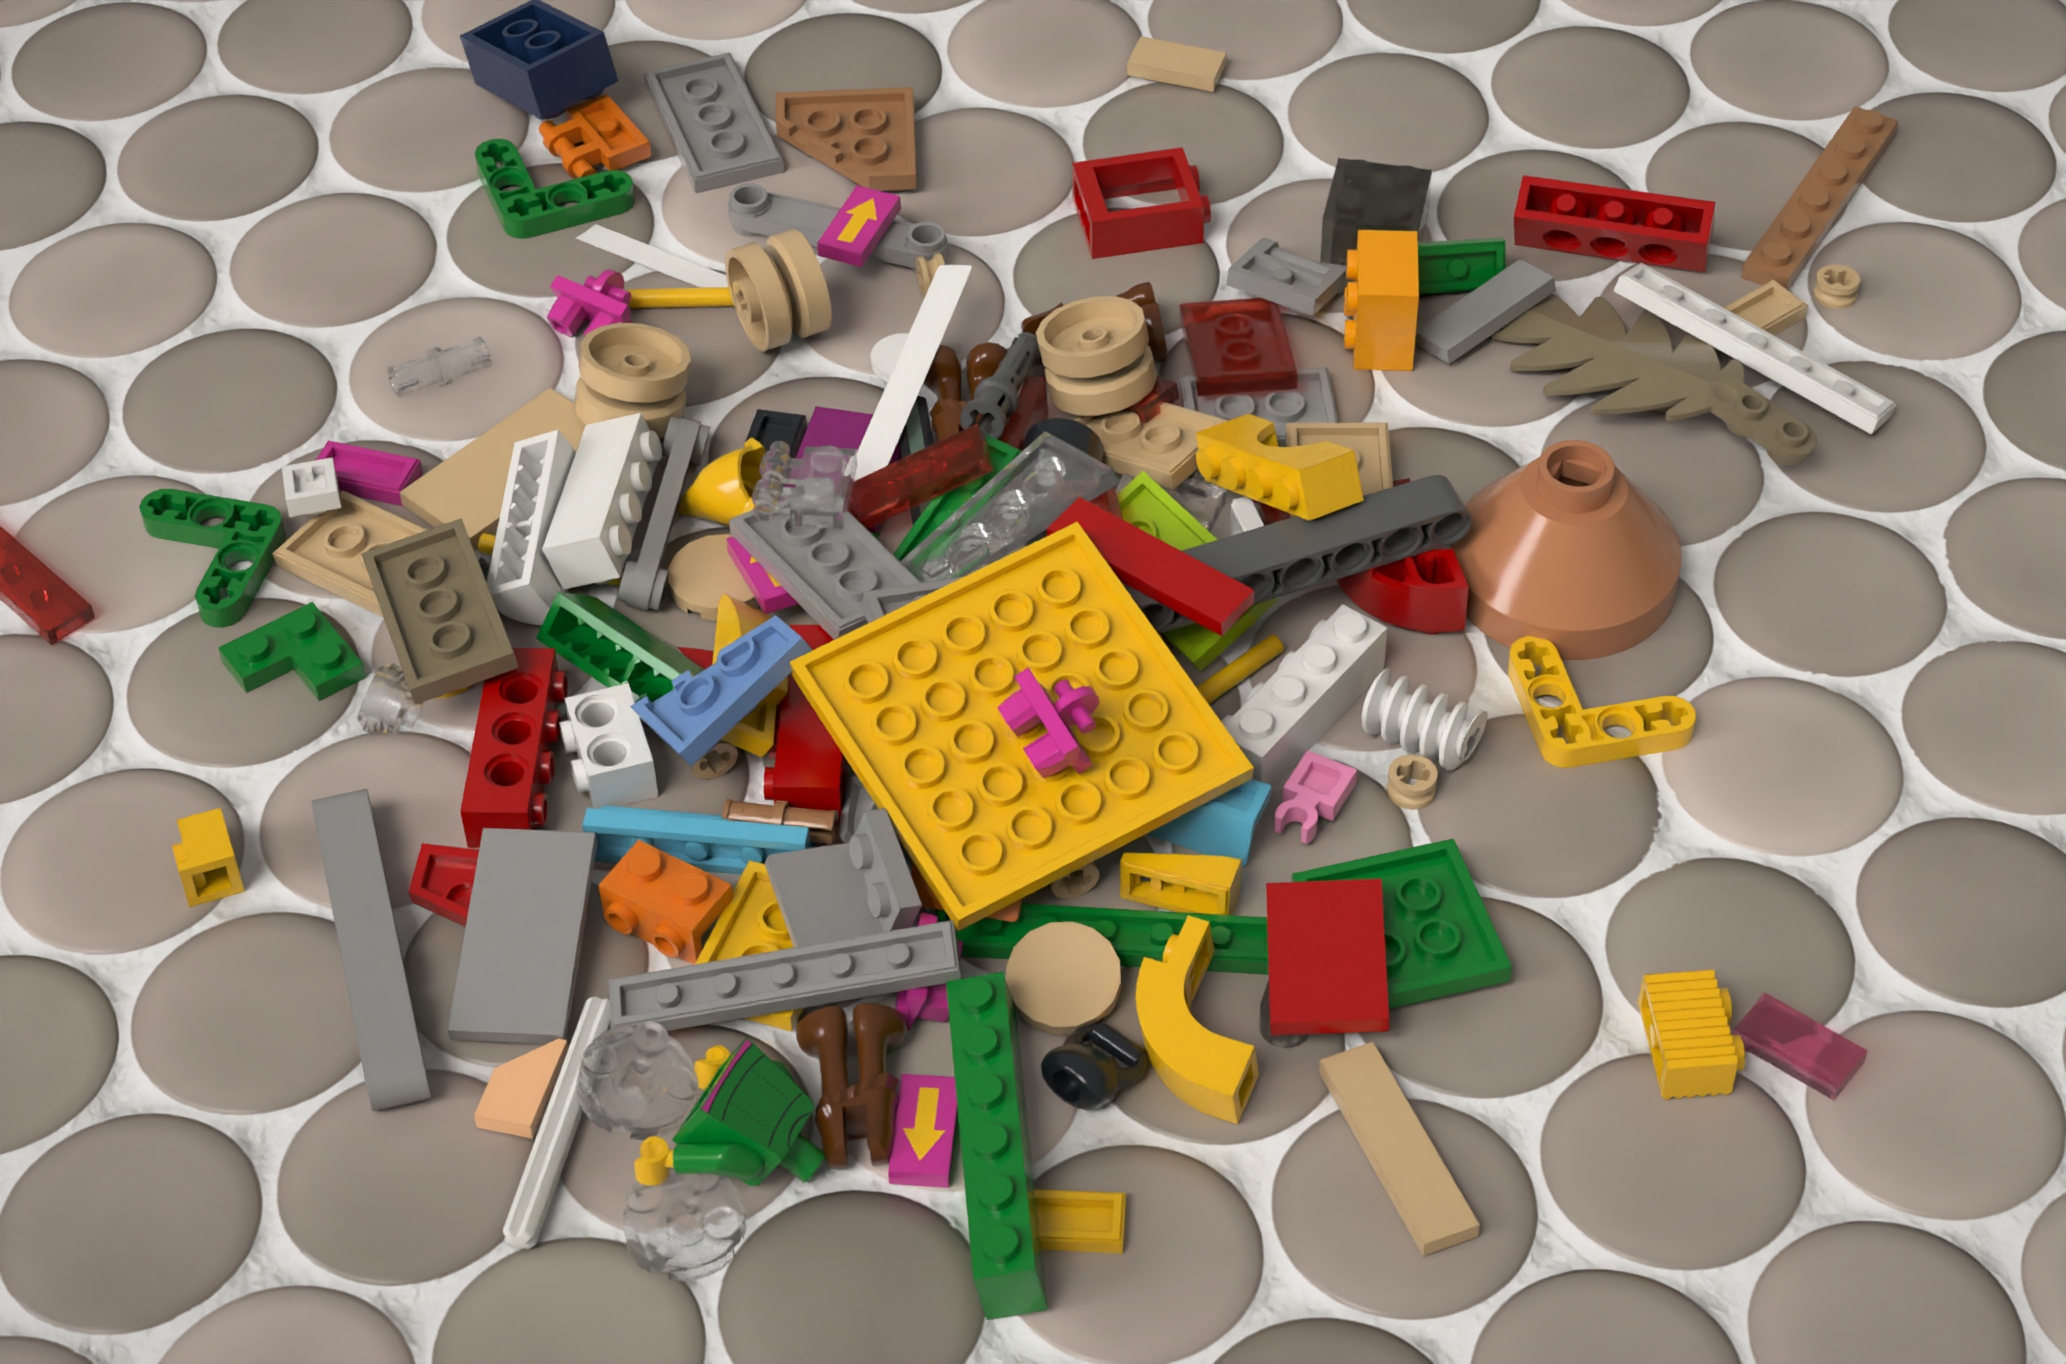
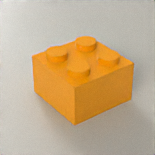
[1344,230,1419,371]

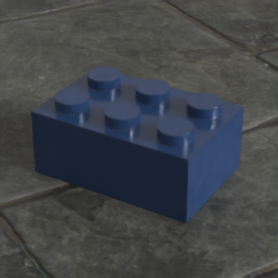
[460,0,619,120]

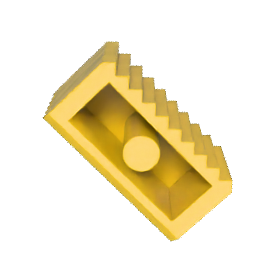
[1638,969,1745,1100]

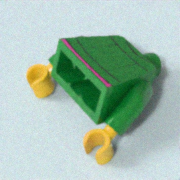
[634,1038,825,1186]

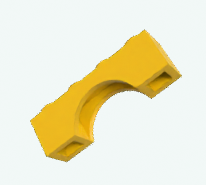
[1195,414,1364,521]

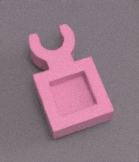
[1274,750,1357,844]

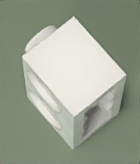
[559,683,659,809]

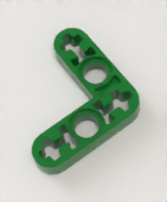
[475,139,635,239]
[139,489,286,628]

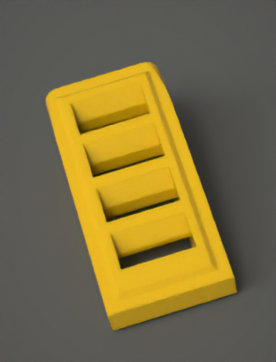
[1120,852,1242,915]

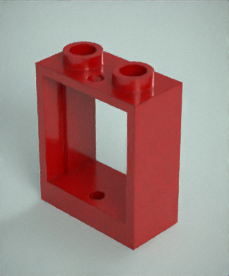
[1072,147,1211,259]

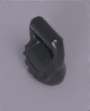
[1041,1022,1149,1110]

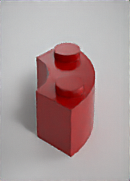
[1336,549,1469,635]

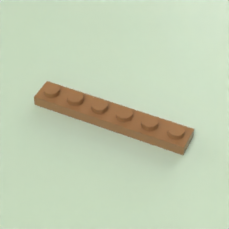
[1741,106,1898,290]

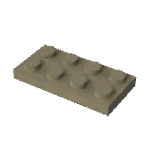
[361,518,519,705]

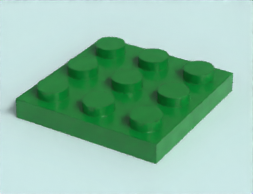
[1291,838,1512,1009]

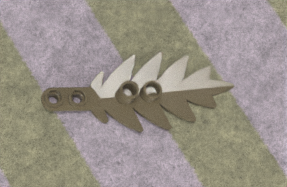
[1489,293,1817,466]

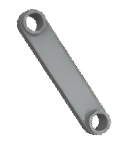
[728,183,949,273]
[617,417,710,611]

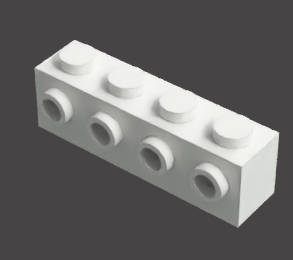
[542,413,662,589]
[1221,604,1387,788]

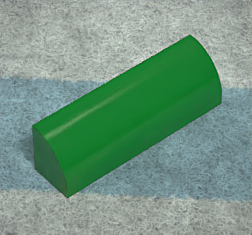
[536,592,705,703]

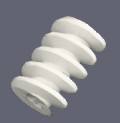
[1361,668,1488,771]

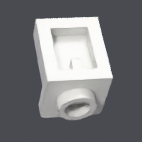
[281,457,341,517]

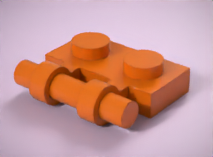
[539,93,651,179]

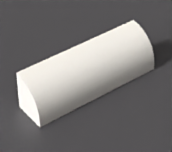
[487,429,576,625]

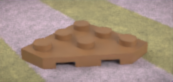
[776,87,917,191]

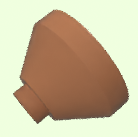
[1450,440,1682,660]

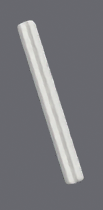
[503,996,612,1249]

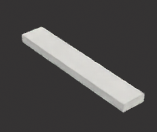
[1614,263,1896,434]

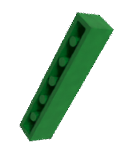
[946,971,1048,1320]

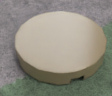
[668,534,760,621]
[1006,922,1121,1035]

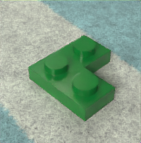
[218,602,366,701]

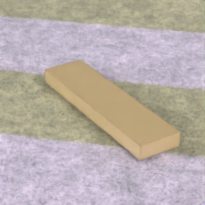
[1319,1042,1480,1256]

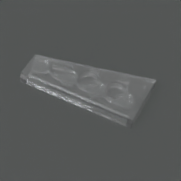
[900,431,1119,583]

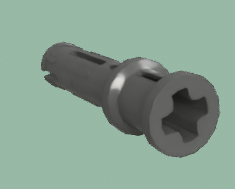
[960,332,1041,439]

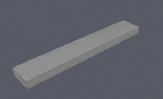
[609,920,962,1040]

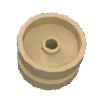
[725,228,832,352]
[1036,296,1157,416]
[574,323,691,438]

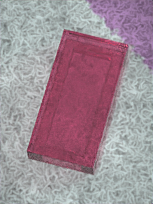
[1733,992,1867,1101]

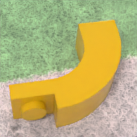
[1136,916,1259,1125]

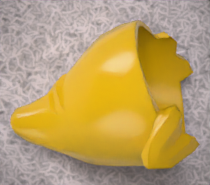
[677,438,776,527]

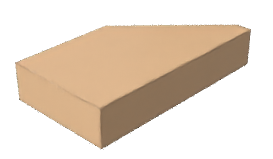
[474,1038,568,1139]

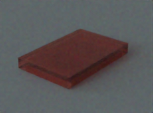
[1179,298,1298,396]

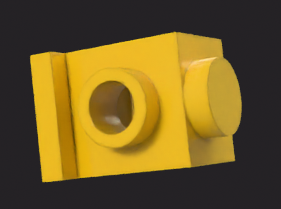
[172,807,245,907]

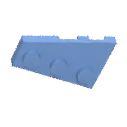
[630,615,812,767]

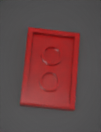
[1266,879,1390,1036]

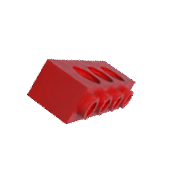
[1514,175,1716,272]
[460,648,568,848]

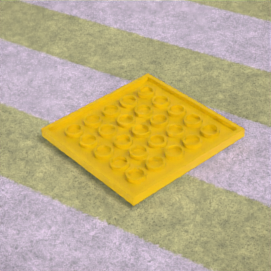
[790,522,1254,931]

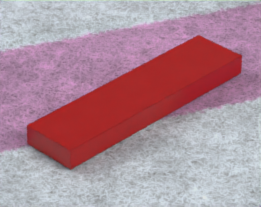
[1047,497,1254,636]

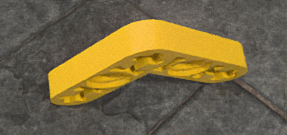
[1507,636,1696,768]

